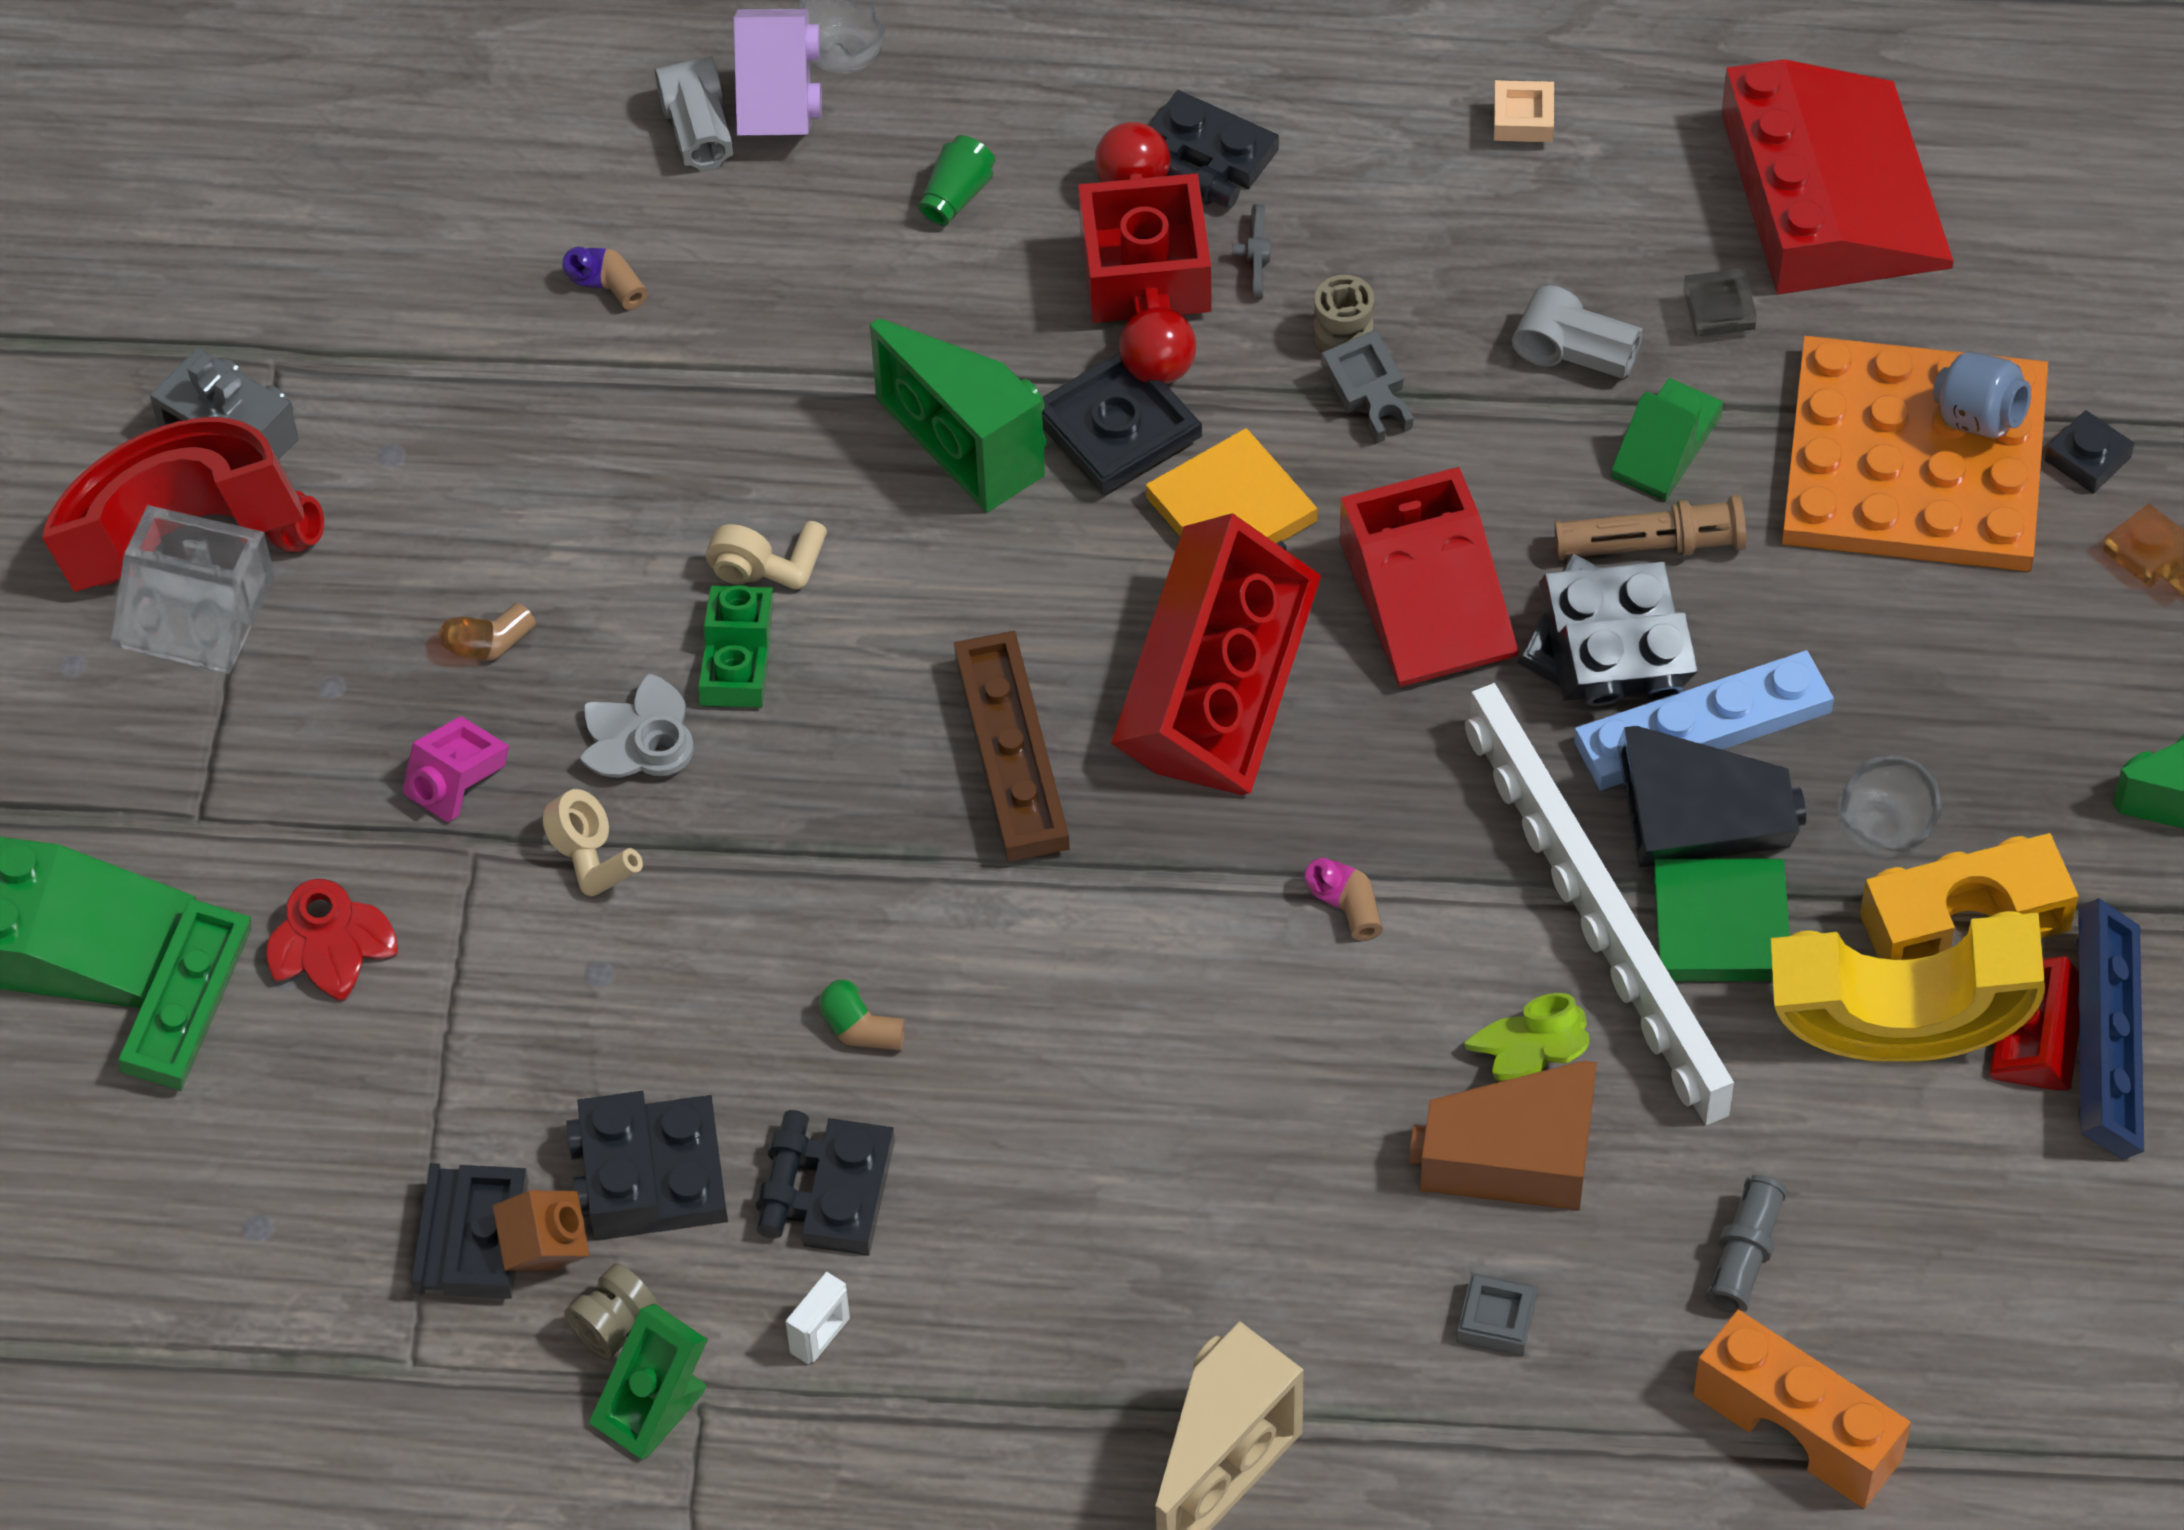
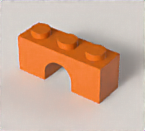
[1693,1309,1911,1509]

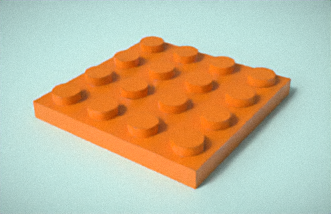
[1782,335,2048,572]

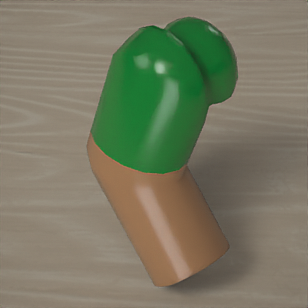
[819,979,906,1051]

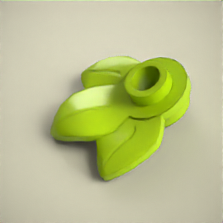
[1464,993,1590,1082]

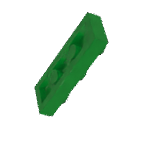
[118,898,252,1091]

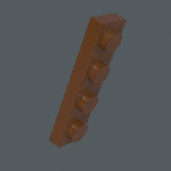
[954,630,1070,862]

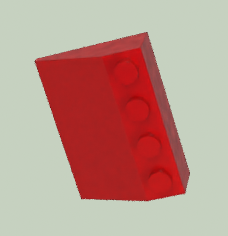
[1721,59,1954,295]

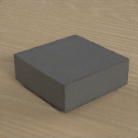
[1457,1273,1538,1356]

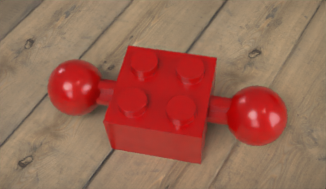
[1078,122,1212,384]

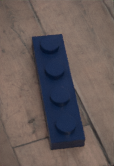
[2076,898,2144,1160]

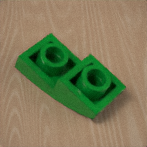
[698,585,773,708]

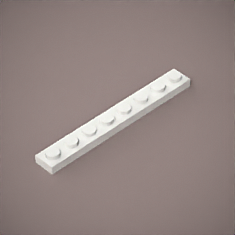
[1465,683,1734,1126]

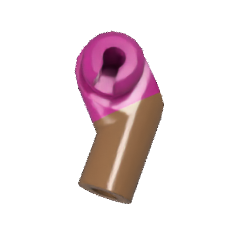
[1304,857,1383,941]

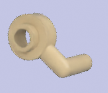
[705,521,827,589]
[543,789,643,896]

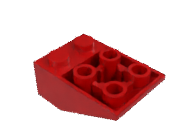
[1339,467,1519,687]

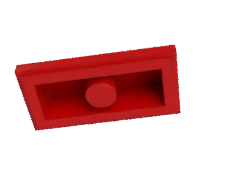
[1990,956,2080,1090]

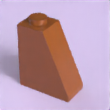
[1409,1061,1597,1210]

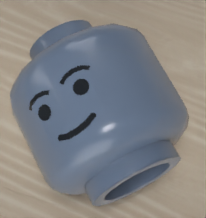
[1933,351,2031,439]

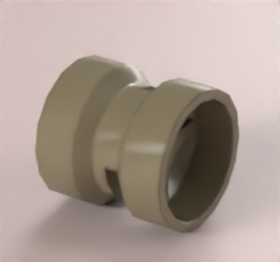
[1314,275,1374,352]
[564,1263,659,1359]

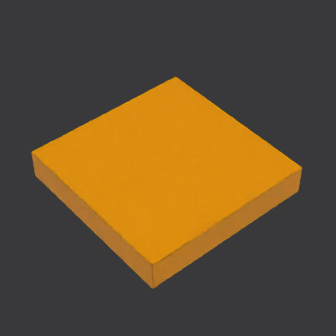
[1146,428,1318,543]

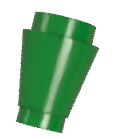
[918,135,996,226]

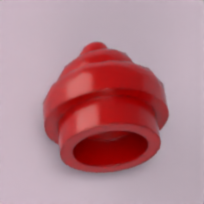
[264,490,324,552]

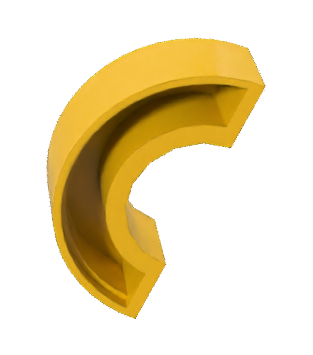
[1771,911,2045,1061]

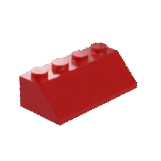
[1111,513,1321,795]

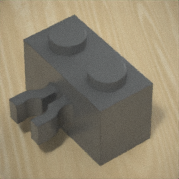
[150,347,299,460]

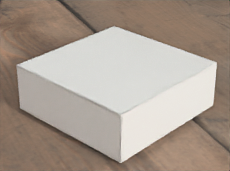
[786,1271,850,1365]

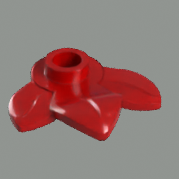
[266,879,398,1001]

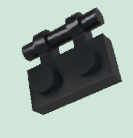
[1150,89,1279,209]
[755,1110,895,1256]

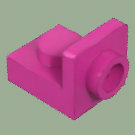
[403,716,509,822]

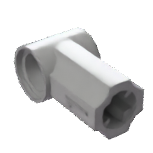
[654,56,733,172]
[1512,285,1643,379]

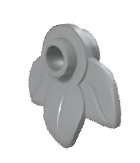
[580,674,694,778]

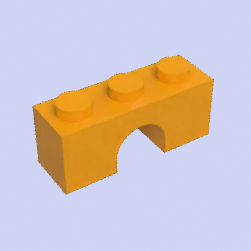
[1860,833,2079,960]

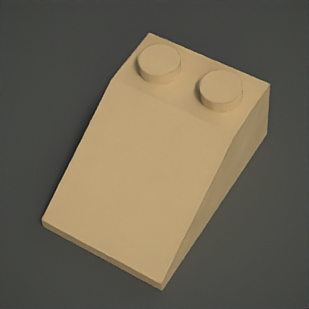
[1156,1321,1304,1530]

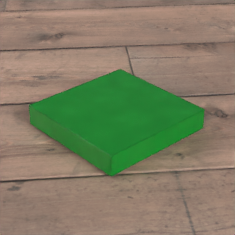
[1653,859,1790,981]

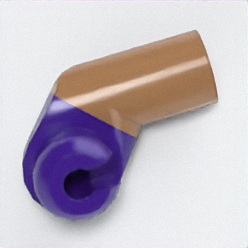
[562,246,648,310]

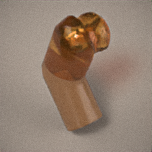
[439,603,536,661]

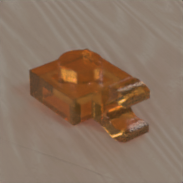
[2104,503,2184,597]

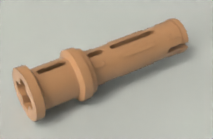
[1554,495,1746,561]

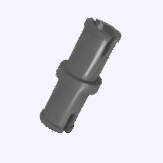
[1706,1175,1787,1313]

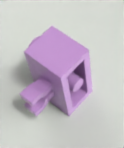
[733,9,822,136]

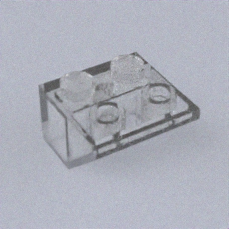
[111,505,275,674]

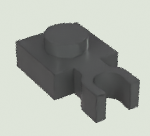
[1320,329,1414,444]

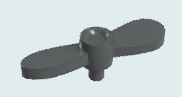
[1232,204,1271,298]

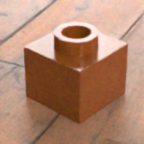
[492,1190,590,1271]

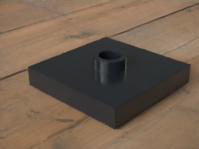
[1042,352,1202,495]

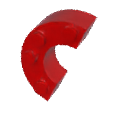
[42,417,304,592]

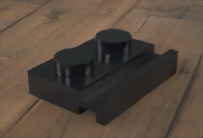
[411,1163,529,1299]

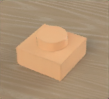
[1494,80,1554,142]

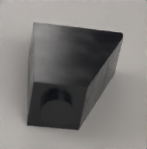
[1617,726,1806,868]

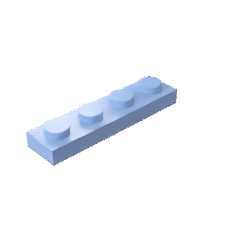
[1574,650,1834,791]

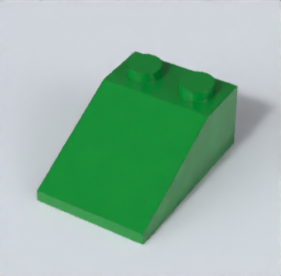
[869,318,1046,513]
[0,837,196,1008]

